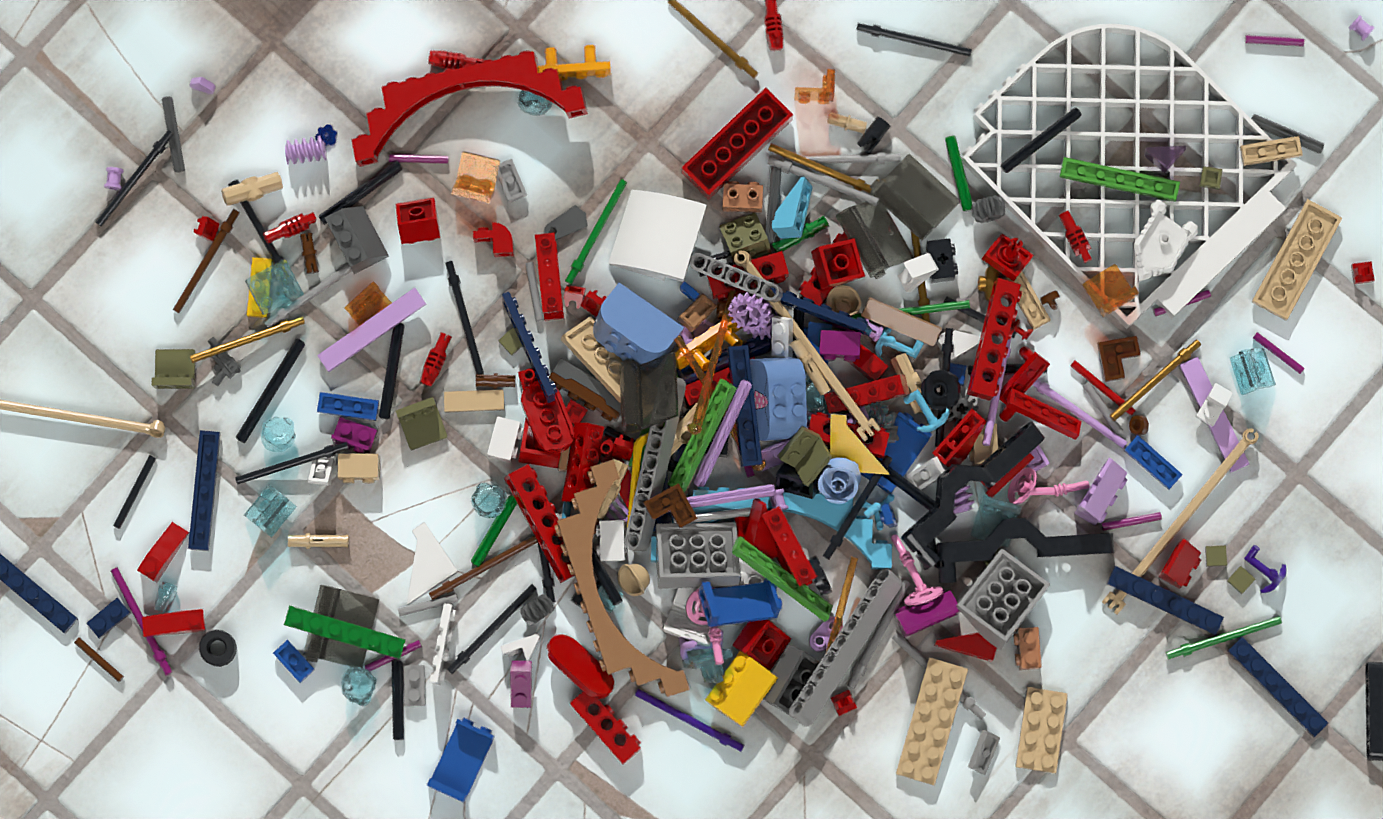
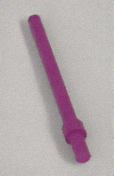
[111,567,172,676]

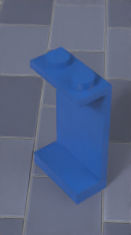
[861,412,932,494]
[698,578,782,627]
[427,717,495,803]

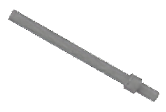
[783,152,901,164]
[767,157,879,206]
[264,264,352,328]
[847,580,910,689]
[892,633,986,720]

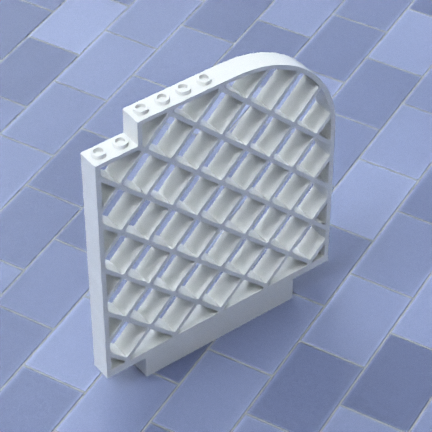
[962,24,1297,329]

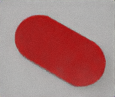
[521,380,574,454]
[546,634,615,698]

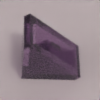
[1144,146,1186,174]

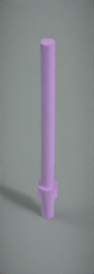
[982,337,1012,446]
[1033,379,1127,448]

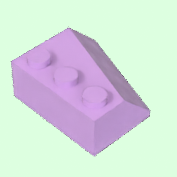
[1074,458,1128,526]

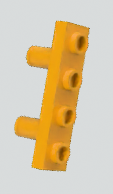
[539,45,611,80]
[673,316,743,372]

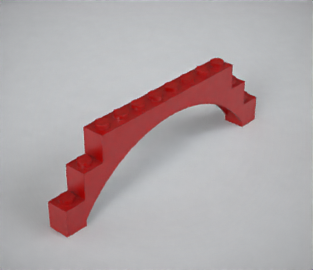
[351,51,588,167]

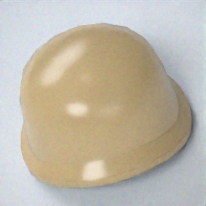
[826,285,861,317]
[618,563,650,596]

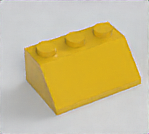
[705,651,778,727]

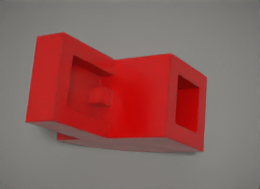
[473,222,514,257]

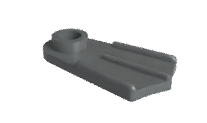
[544,205,588,240]

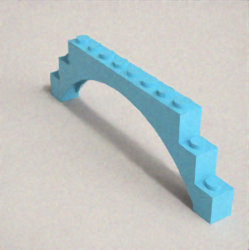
[651,487,892,570]

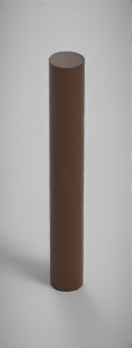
[74,637,124,682]

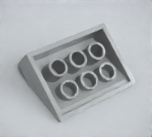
[656,523,741,589]
[956,549,1050,651]

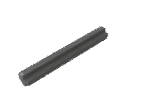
[162,96,185,173]
[1251,114,1324,154]
[765,167,782,244]

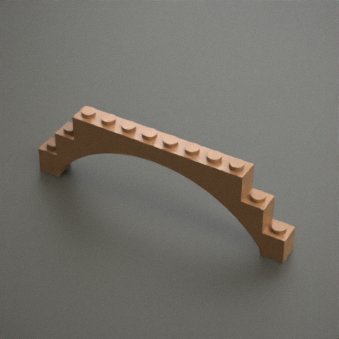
[555,460,690,697]

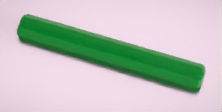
[945,135,972,211]
[471,495,517,566]

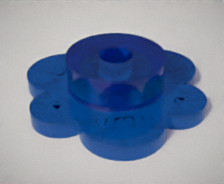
[315,124,338,146]

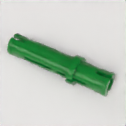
[772,215,830,253]

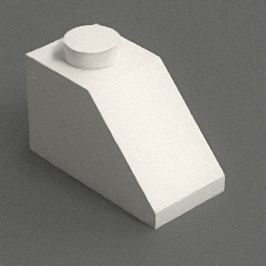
[937,330,980,363]

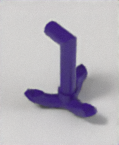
[1244,545,1287,593]

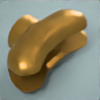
[978,266,1000,302]

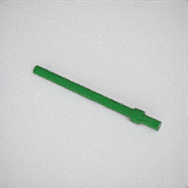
[565,179,627,285]
[851,300,970,322]
[1166,616,1282,660]

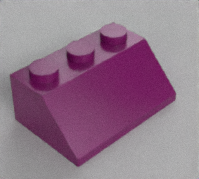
[894,589,960,638]

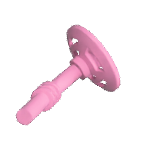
[1008,467,1090,505]
[891,534,943,606]
[686,587,723,665]

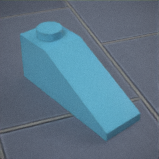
[772,177,813,239]

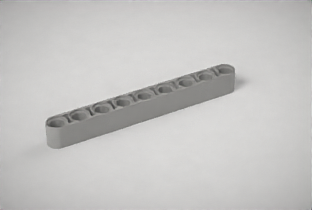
[625,376,686,551]
[789,568,902,727]

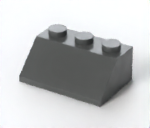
[325,206,389,274]
[763,644,820,717]

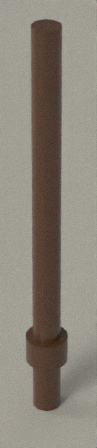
[173,209,240,314]
[429,536,537,600]

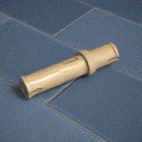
[789,338,831,396]
[288,533,349,549]

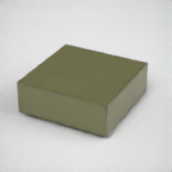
[1199,166,1223,190]
[498,327,522,356]
[1205,545,1227,567]
[1227,566,1255,594]

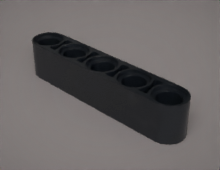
[1365,662,1383,761]

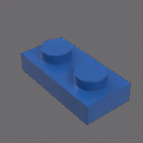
[879,504,898,528]
[273,640,315,683]

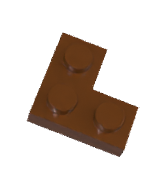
[1097,336,1141,382]
[643,483,698,529]

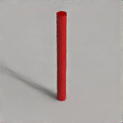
[1070,360,1136,416]

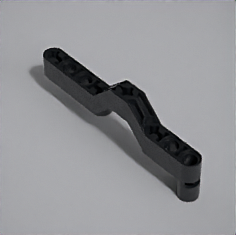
[901,421,1045,569]
[937,518,1114,583]

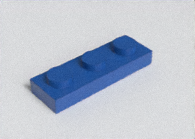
[317,392,379,421]
[1124,435,1183,490]

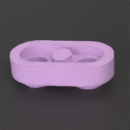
[809,617,843,652]

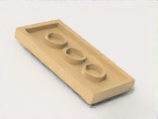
[1015,687,1068,774]

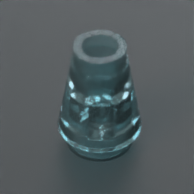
[154,581,178,613]

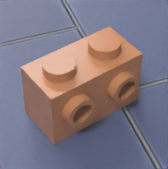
[723,181,763,213]
[1013,627,1042,671]

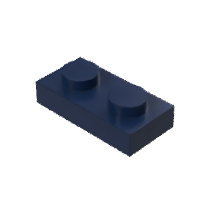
[86,597,131,639]

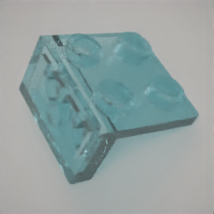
[245,260,304,315]
[971,495,1022,547]

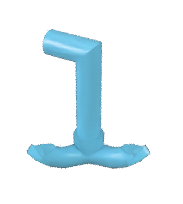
[875,327,924,359]
[903,389,950,432]
[856,494,894,530]

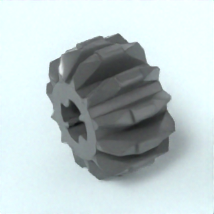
[972,196,1005,223]
[948,394,979,426]
[520,594,555,625]

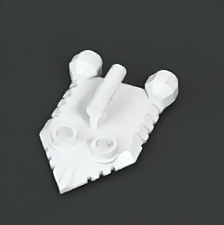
[1134,200,1198,282]

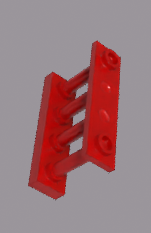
[535,233,564,321]
[761,506,817,586]

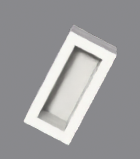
[487,416,524,463]
[596,520,626,561]

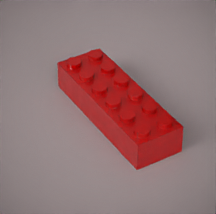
[681,87,793,200]

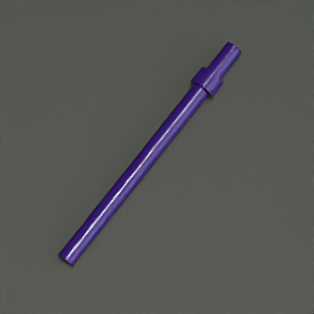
[635,688,745,752]

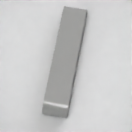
[690,253,783,303]

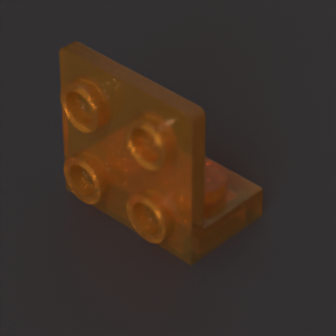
[794,69,835,104]
[451,151,500,204]
[1082,264,1139,318]
[344,281,392,326]

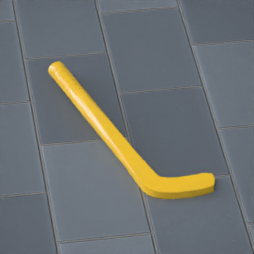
[627,433,649,527]

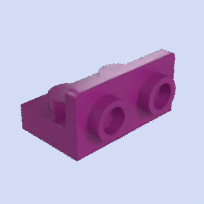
[331,417,378,454]

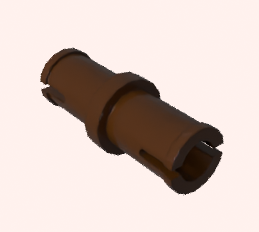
[300,233,319,274]
[476,373,516,389]

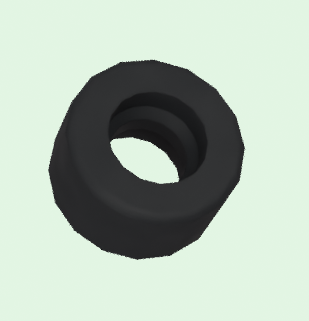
[199,630,237,667]

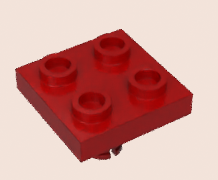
[982,233,1034,282]

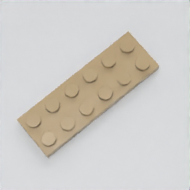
[1252,199,1342,321]
[561,316,659,424]
[896,658,968,786]

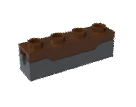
[548,358,625,422]

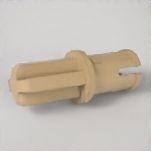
[827,112,867,134]

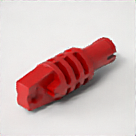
[764,0,783,51]
[428,51,483,69]
[1059,210,1092,263]
[263,212,317,244]
[420,332,452,387]

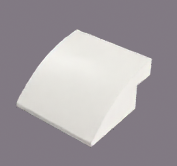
[608,190,707,282]

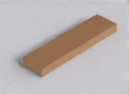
[861,297,942,347]

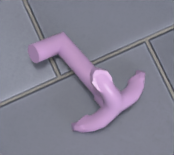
[679,629,723,666]

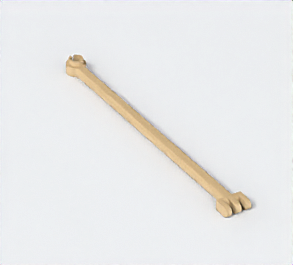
[734,250,881,441]
[0,400,165,438]
[1102,429,1258,614]

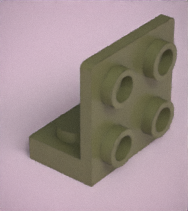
[719,213,772,265]
[152,349,196,389]
[395,397,447,450]
[778,426,832,486]

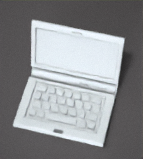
[663,588,716,647]

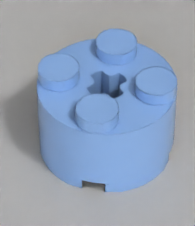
[818,458,861,504]

